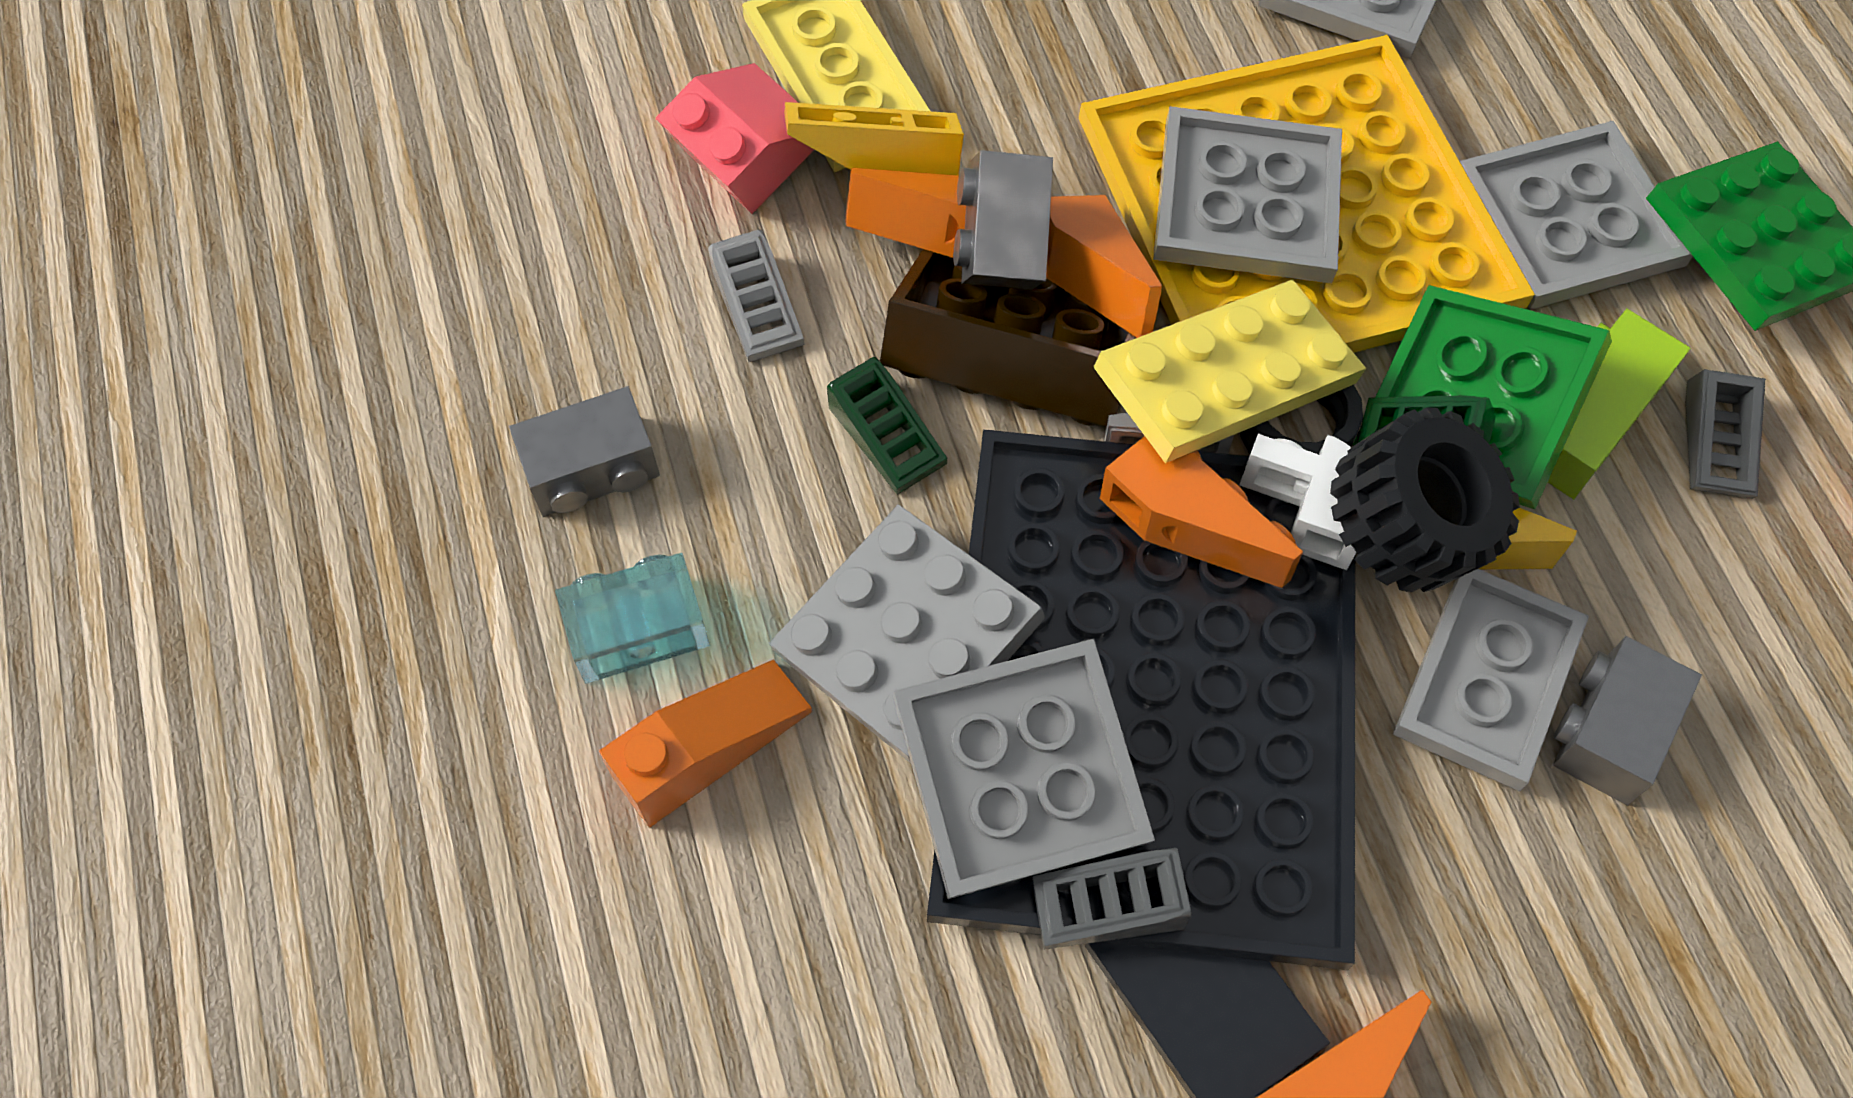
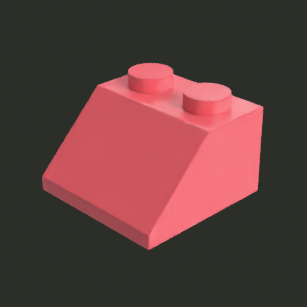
[655,63,814,214]

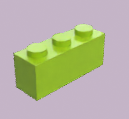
[1548,308,1691,500]

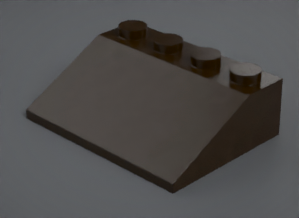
[880,249,1136,427]

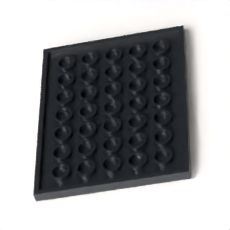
[927,429,1356,970]

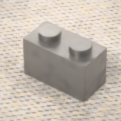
[953,150,1053,290]
[509,386,660,517]
[1552,636,1702,806]

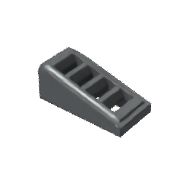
[1685,369,1766,499]
[1032,848,1191,950]

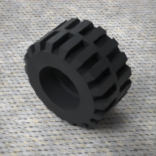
[1330,407,1520,592]

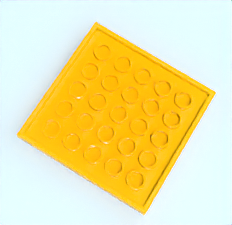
[1078,35,1535,353]

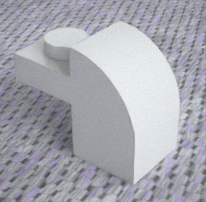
[1240,434,1356,570]

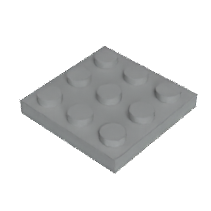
[1153,106,1342,284]
[1460,121,1693,310]
[769,504,1045,763]
[893,639,1155,899]

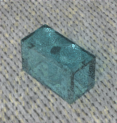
[555,553,710,684]

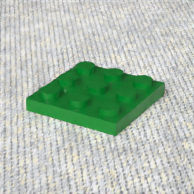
[1646,141,1853,331]
[1353,285,1612,509]

